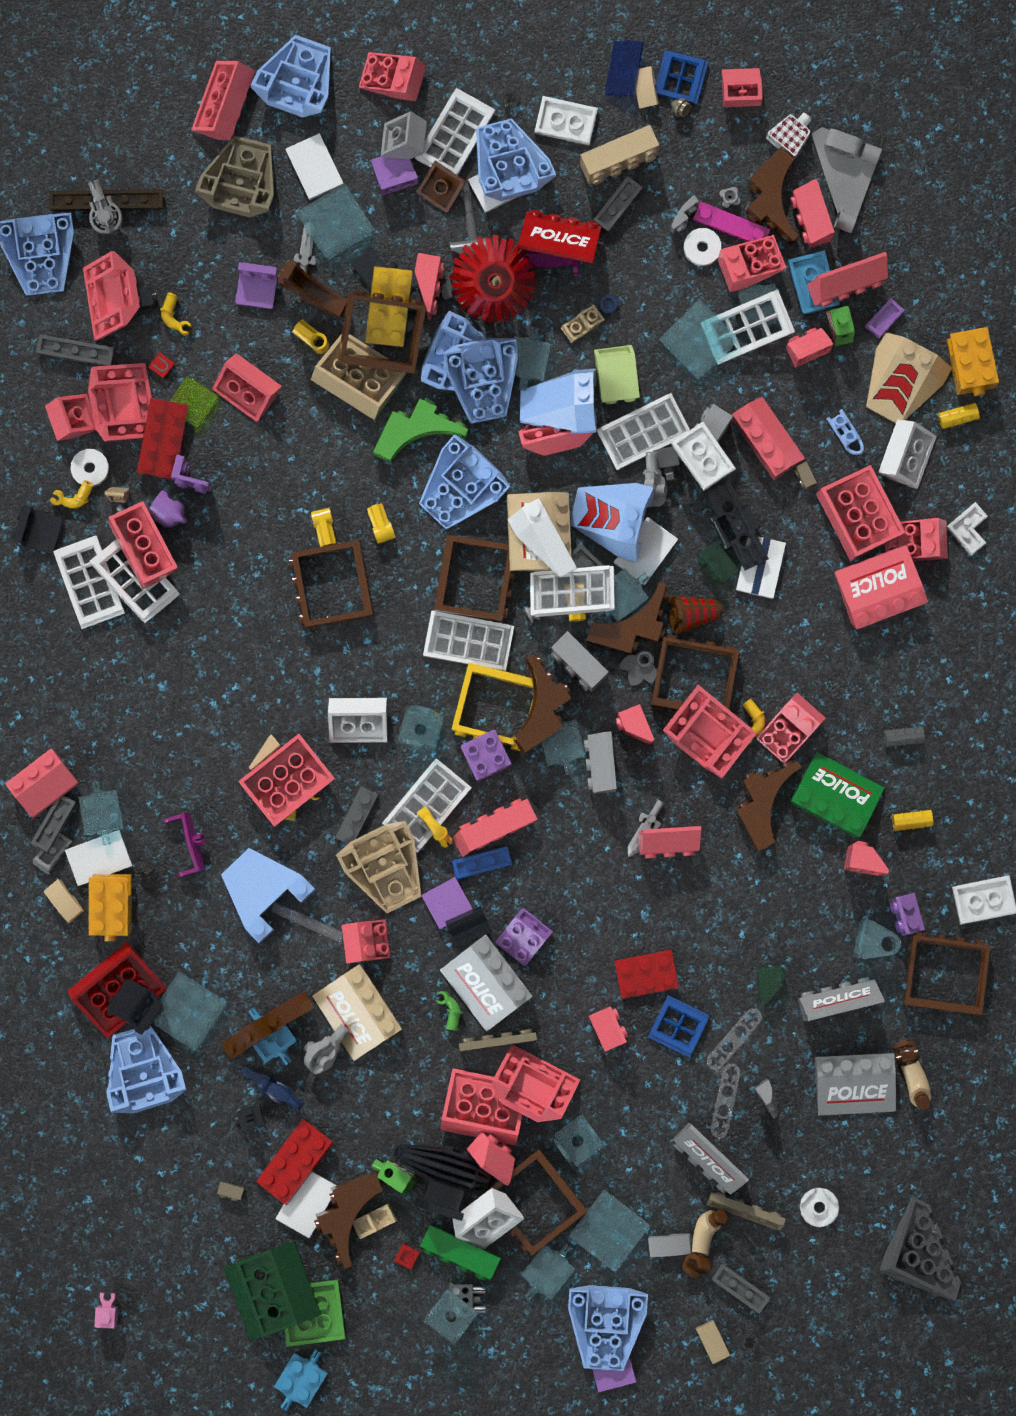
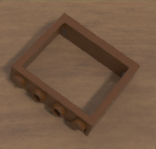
[338,290,426,374]
[434,535,515,623]
[289,540,374,629]
[651,635,739,711]
[903,932,991,1015]
[484,1149,587,1255]

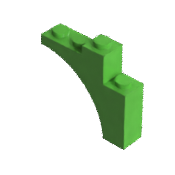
[373,398,469,463]

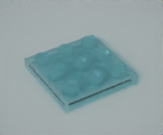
[297,183,375,260]
[659,299,739,380]
[152,971,228,1052]
[569,1189,651,1272]

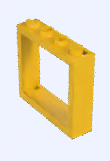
[452,663,533,751]

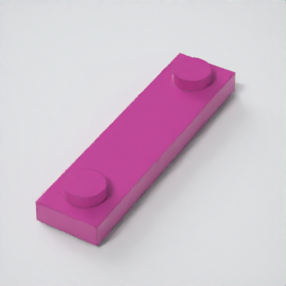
[693,201,770,242]

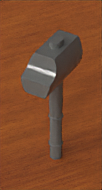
[450,181,487,263]

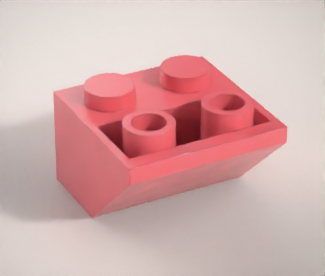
[722,68,762,107]
[342,920,390,963]
[589,1006,628,1051]

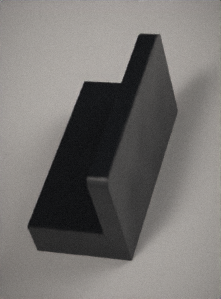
[445,906,492,947]

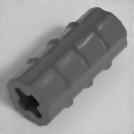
[884,727,925,747]

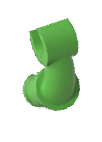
[436,991,463,1031]

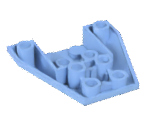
[476,118,556,201]
[0,213,74,295]
[443,338,518,424]
[419,435,511,529]
[568,1285,648,1371]

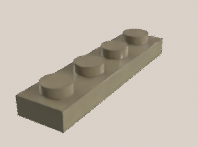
[459,1029,537,1051]
[706,1192,786,1231]

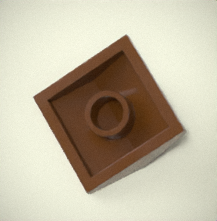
[416,160,467,213]

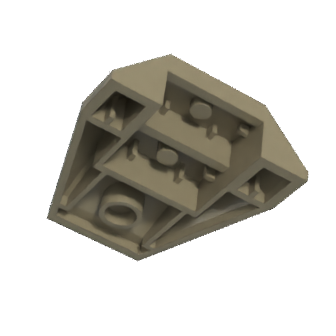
[195,136,274,217]

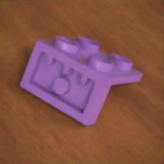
[371,156,418,195]
[235,262,278,309]
[171,455,212,494]
[461,730,512,782]
[890,893,925,936]
[496,908,553,966]

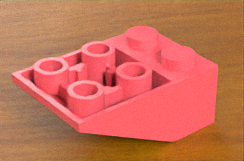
[359,52,426,101]
[718,235,786,292]
[415,253,444,321]
[885,518,948,561]
[756,693,825,764]

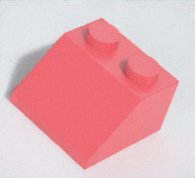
[786,328,833,368]
[45,394,96,441]
[616,704,654,745]
[467,1132,515,1186]

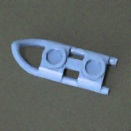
[827,409,864,455]

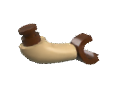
[893,1039,931,1110]
[683,1209,727,1279]

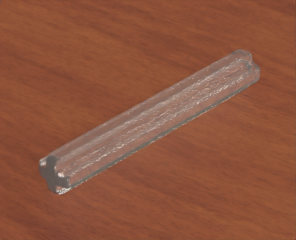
[271,903,343,941]

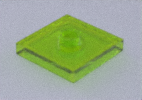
[170,376,219,428]

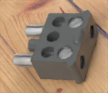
[448,1282,486,1319]

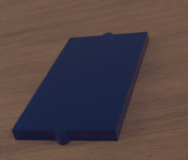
[605,39,644,97]

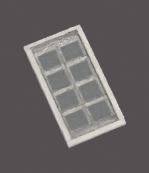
[415,88,495,175]
[596,393,690,470]
[53,536,125,629]
[530,566,615,617]
[423,611,514,671]
[382,759,472,853]

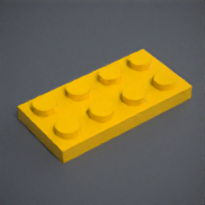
[365,266,412,347]

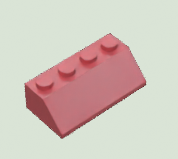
[191,61,255,140]
[807,252,888,307]
[732,397,805,480]
[108,501,178,589]

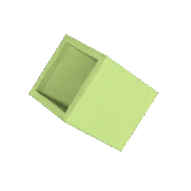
[594,345,640,404]

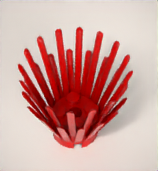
[449,235,537,323]

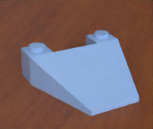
[221,848,316,944]

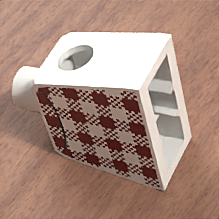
[766,113,811,159]

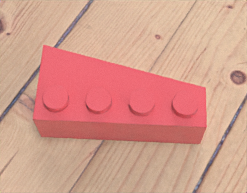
[452,799,538,858]

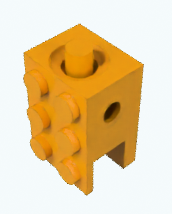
[946,327,999,396]
[89,874,132,941]

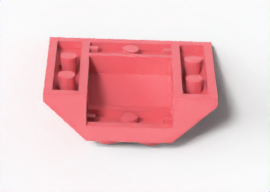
[83,251,140,341]
[88,363,152,442]
[663,685,756,778]
[492,1044,580,1122]

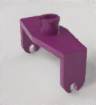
[519,251,580,276]
[163,813,206,877]

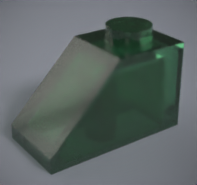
[756,965,785,1006]

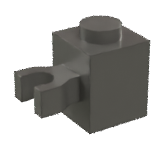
[653,446,682,483]

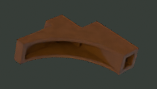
[746,147,799,245]
[277,259,347,320]
[586,582,668,655]
[511,654,571,753]
[736,760,802,852]
[221,991,315,1060]
[314,1171,383,1269]

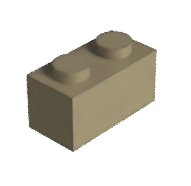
[794,461,817,489]
[217,1181,245,1202]

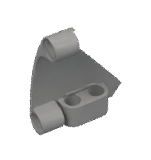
[811,127,882,233]

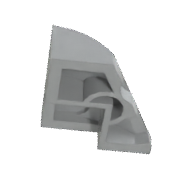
[754,1079,778,1119]

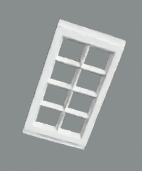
[701,290,795,365]
[89,539,180,623]

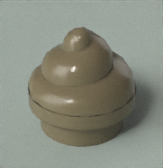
[671,98,691,117]

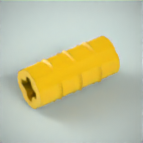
[938,403,980,429]
[892,810,933,831]

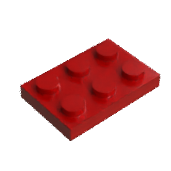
[614,950,679,999]

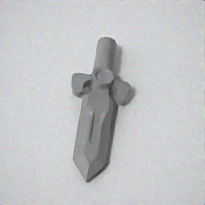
[293,221,316,273]
[627,800,664,857]

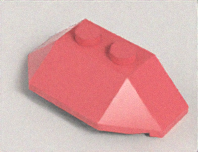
[518,424,597,456]

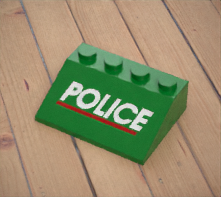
[789,752,884,839]

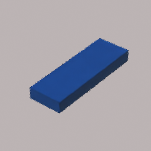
[452,846,512,880]

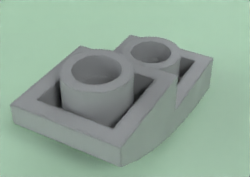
[671,195,699,234]
[648,1234,692,1257]

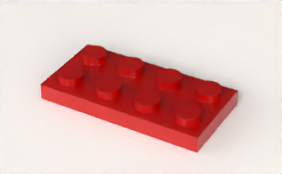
[137,398,188,480]
[256,1119,334,1205]

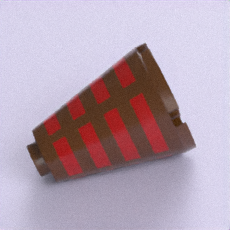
[668,596,723,634]

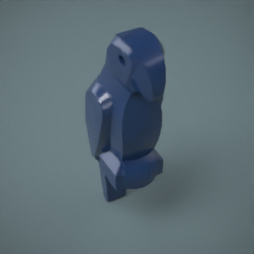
[241,1066,304,1111]

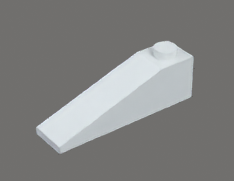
[508,498,577,578]

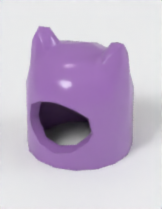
[149,490,187,528]

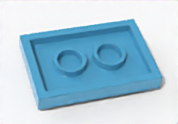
[788,250,840,315]

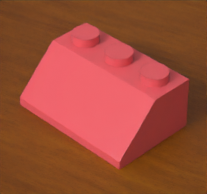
[790,179,834,248]
[212,353,282,422]
[5,748,79,818]
[638,826,701,859]
[844,841,889,876]

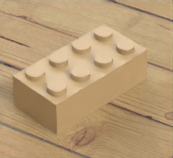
[580,125,659,185]

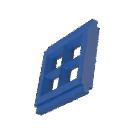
[655,50,708,105]
[648,995,710,1058]

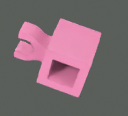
[95,1292,118,1328]

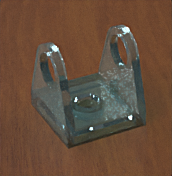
[397,706,444,753]
[853,919,901,959]
[551,1114,605,1168]
[423,1289,478,1345]

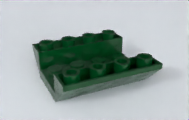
[223,1240,321,1340]

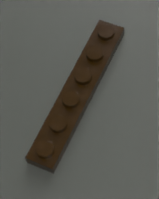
[49,189,163,211]

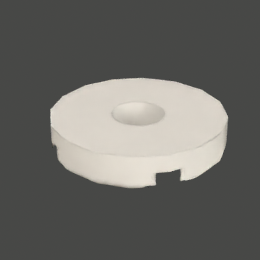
[684,228,721,266]
[71,449,109,487]
[800,1188,839,1227]

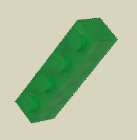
[420,1224,501,1281]

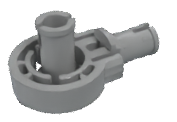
[88,180,123,234]
[643,452,667,507]
[304,1024,351,1074]

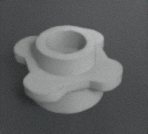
[719,187,740,208]

